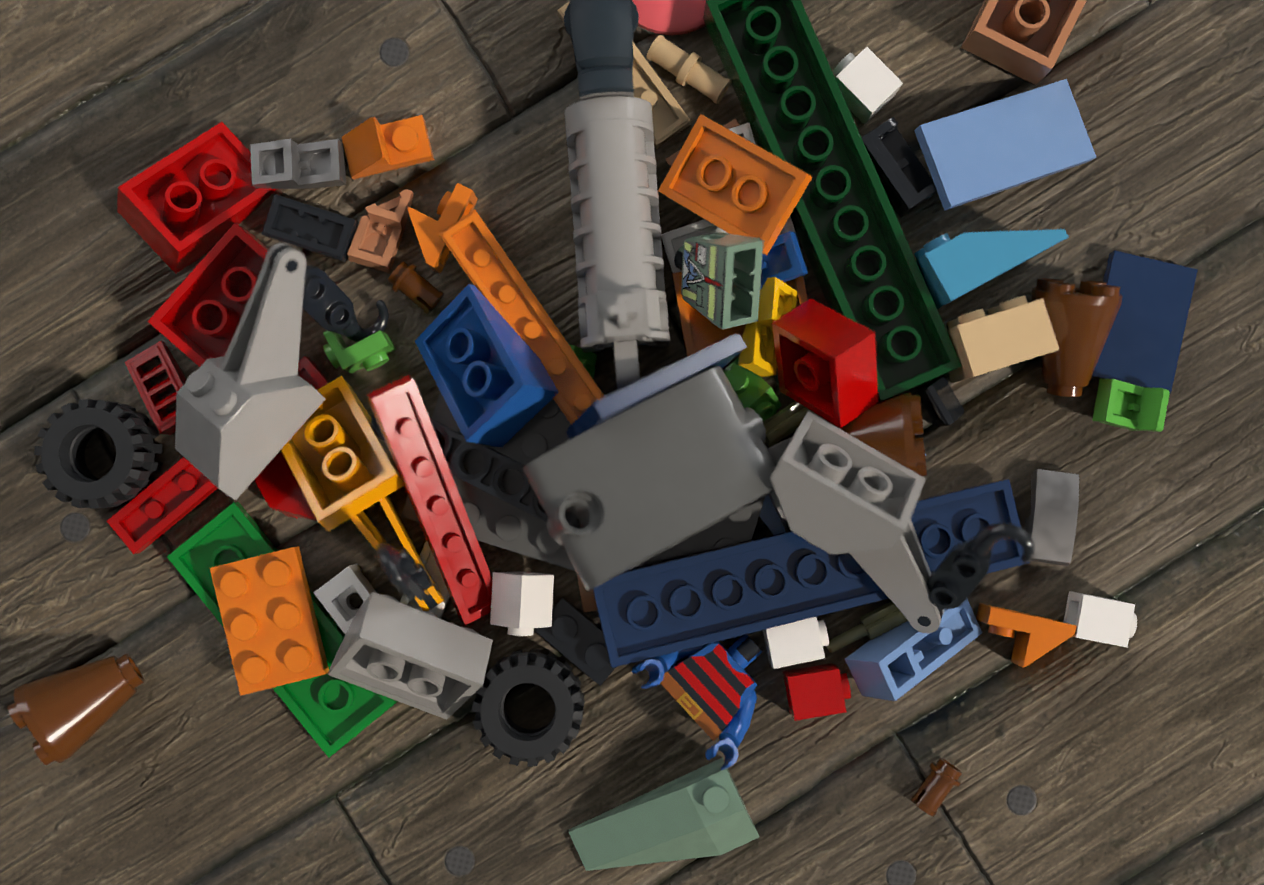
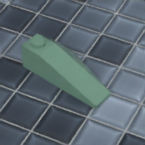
[568,757,759,871]

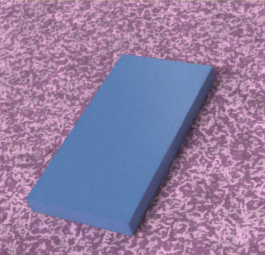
[914,79,1097,211]

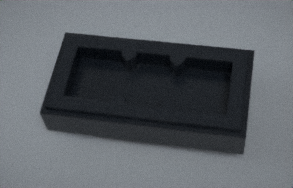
[261,194,358,263]

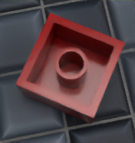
[772,298,878,428]

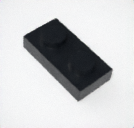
[535,596,616,686]

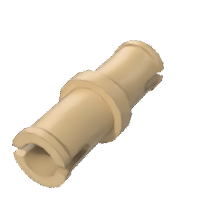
[646,35,732,104]

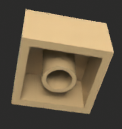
[947,295,1059,383]

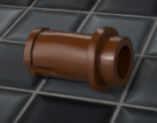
[388,262,444,315]
[910,757,962,817]

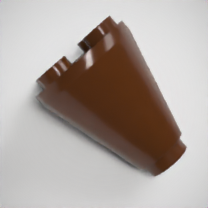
[1031,278,1123,397]
[825,393,927,476]
[7,653,145,765]

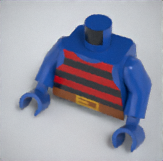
[632,634,762,770]

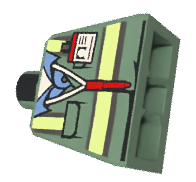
[674,232,763,330]

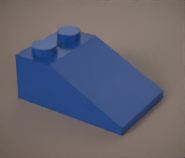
[415,284,559,448]

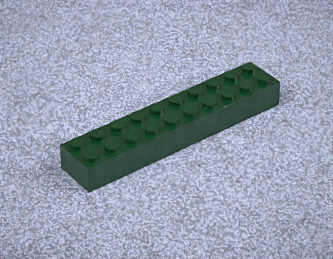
[703,0,962,402]

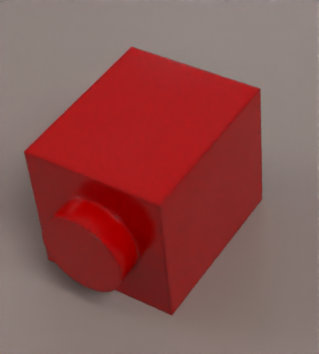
[782,663,851,721]

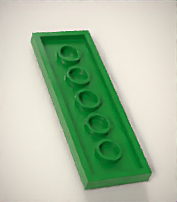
[167,502,398,758]

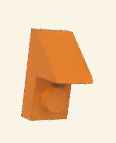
[342,115,434,179]
[407,183,478,274]
[976,603,1077,667]

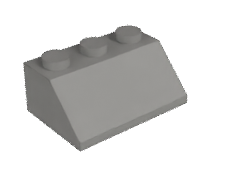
[328,592,493,720]

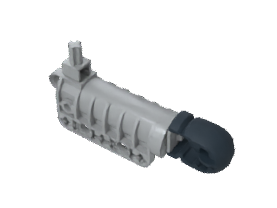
[564,0,670,389]

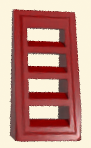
[125,340,187,435]

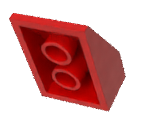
[117,122,277,274]

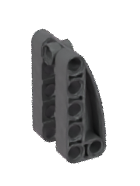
[522,366,776,591]

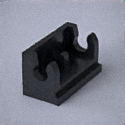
[861,117,938,218]

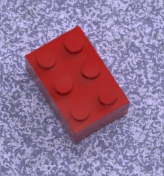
[147,223,269,367]

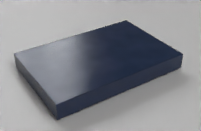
[1091,251,1198,394]

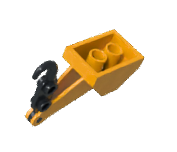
[281,376,444,611]

